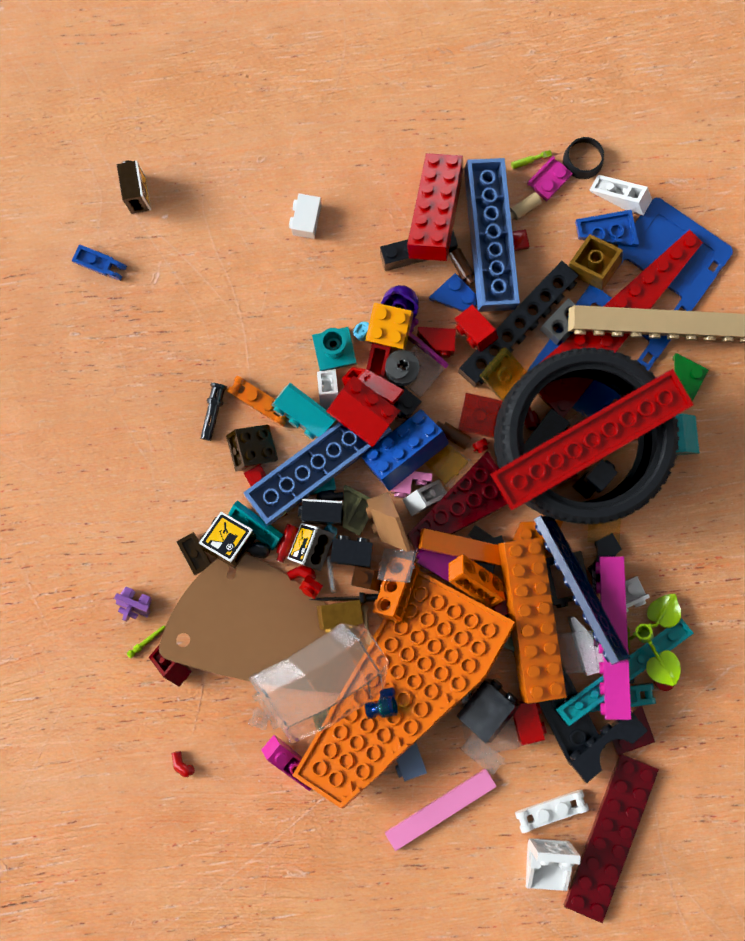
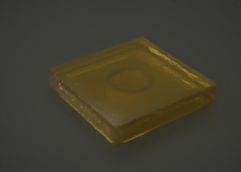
[479,347,527,401]

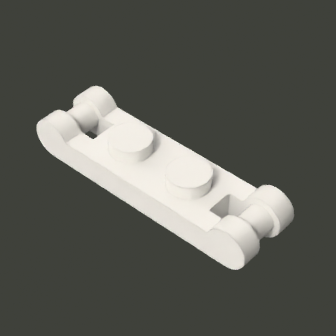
[515,790,589,833]

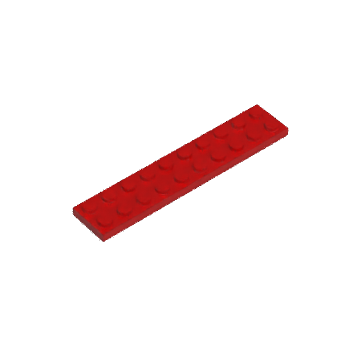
[490,369,694,510]

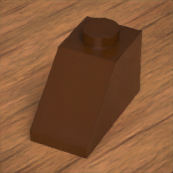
[351,566,386,592]

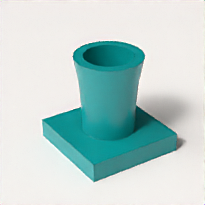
[312,327,357,371]

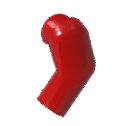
[171,751,195,778]

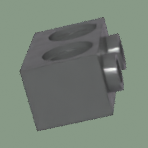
[540,298,576,345]

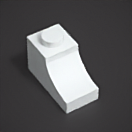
[317,369,339,410]

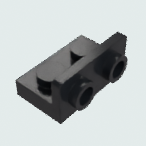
[389,381,422,420]

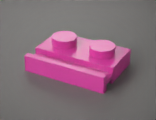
[527,156,573,202]

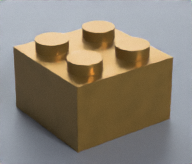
[569,234,623,290]
[317,600,363,633]

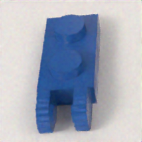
[72,244,127,281]

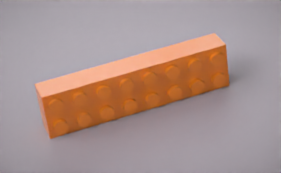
[498,537,567,704]

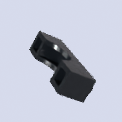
[572,459,618,499]
[568,711,648,783]

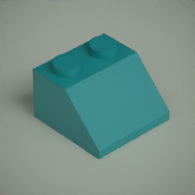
[675,414,700,455]

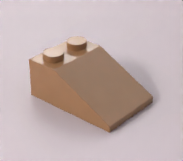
[365,492,411,552]

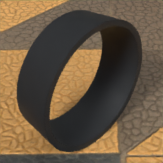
[563,137,604,179]

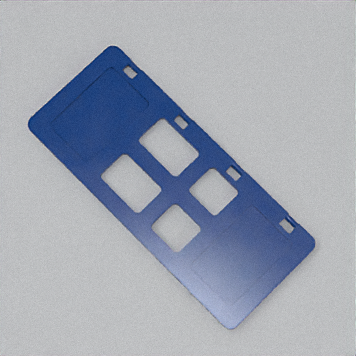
[527,198,733,418]

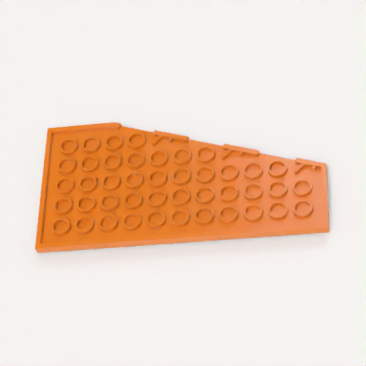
[292,571,516,809]

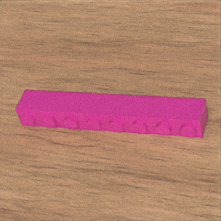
[595,557,631,720]

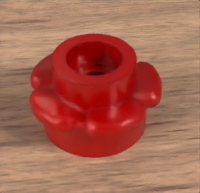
[472,438,490,453]

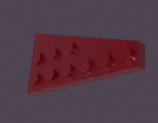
[407,451,508,553]

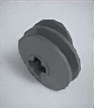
[385,350,420,386]

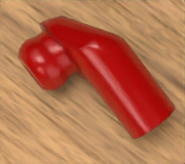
[287,565,316,580]

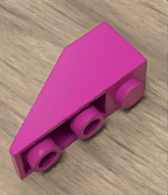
[261,735,311,791]

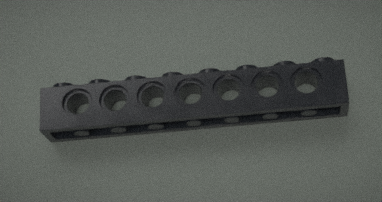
[458,261,579,387]

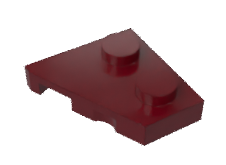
[612,706,655,755]

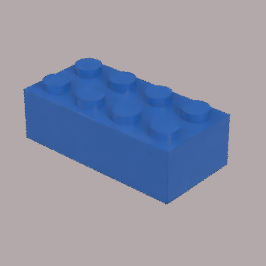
[361,409,449,491]

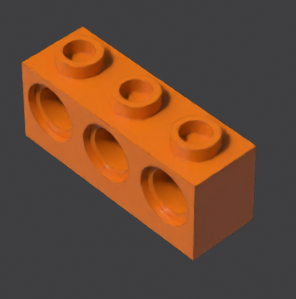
[449,554,505,608]
[373,557,420,623]

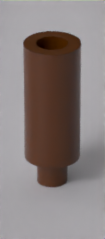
[449,248,475,285]
[436,421,472,449]

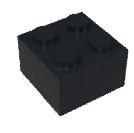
[330,535,373,568]

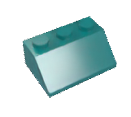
[271,383,336,440]

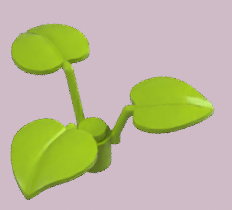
[627,594,681,686]

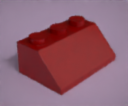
[326,375,400,447]

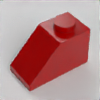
[417,327,456,358]

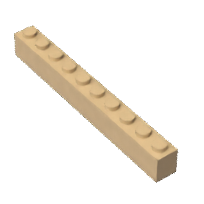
[568,305,745,343]

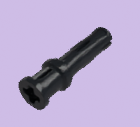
[200,383,227,441]

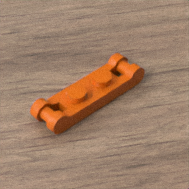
[227,376,287,427]

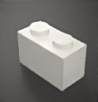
[289,194,322,239]

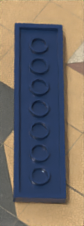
[534,515,631,665]

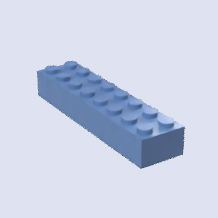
[464,158,520,312]
[243,422,392,527]

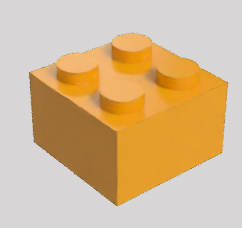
[365,303,414,350]

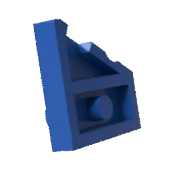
[429,273,477,312]

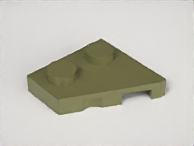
[343,485,370,536]

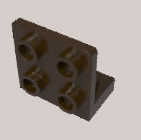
[226,424,278,472]

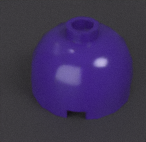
[381,285,419,320]

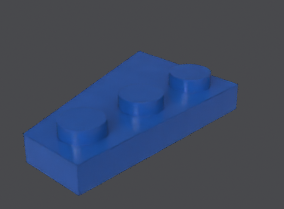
[575,209,639,247]

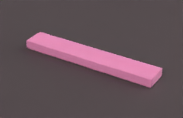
[385,768,497,851]

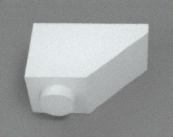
[402,479,447,516]

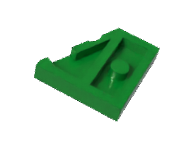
[673,353,709,402]

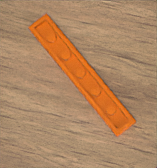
[419,528,501,566]

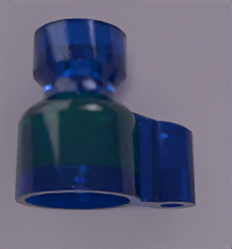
[365,687,398,719]

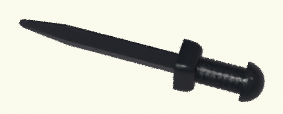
[309,592,379,604]

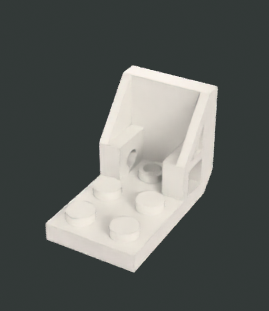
[526,838,580,891]

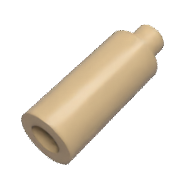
[510,192,542,220]

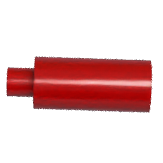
[276,524,299,563]

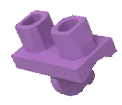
[114,587,152,622]

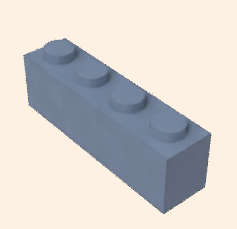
[395,742,427,782]

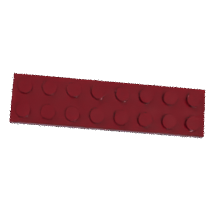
[563,754,659,924]

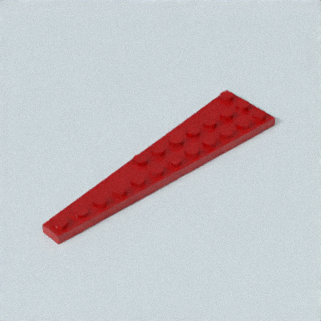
[538,230,703,418]

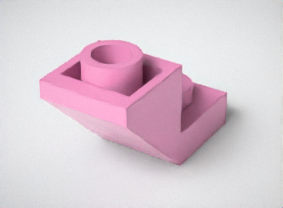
[391,471,432,498]

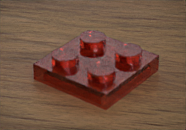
[458,393,503,438]

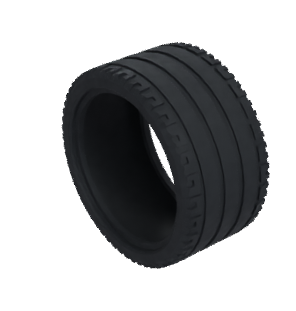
[494,348,679,524]

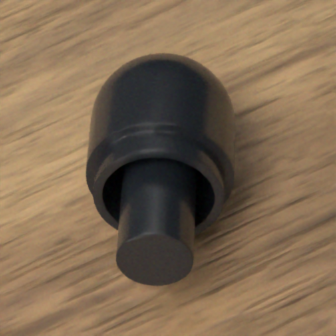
[316,490,344,501]
[247,542,270,558]

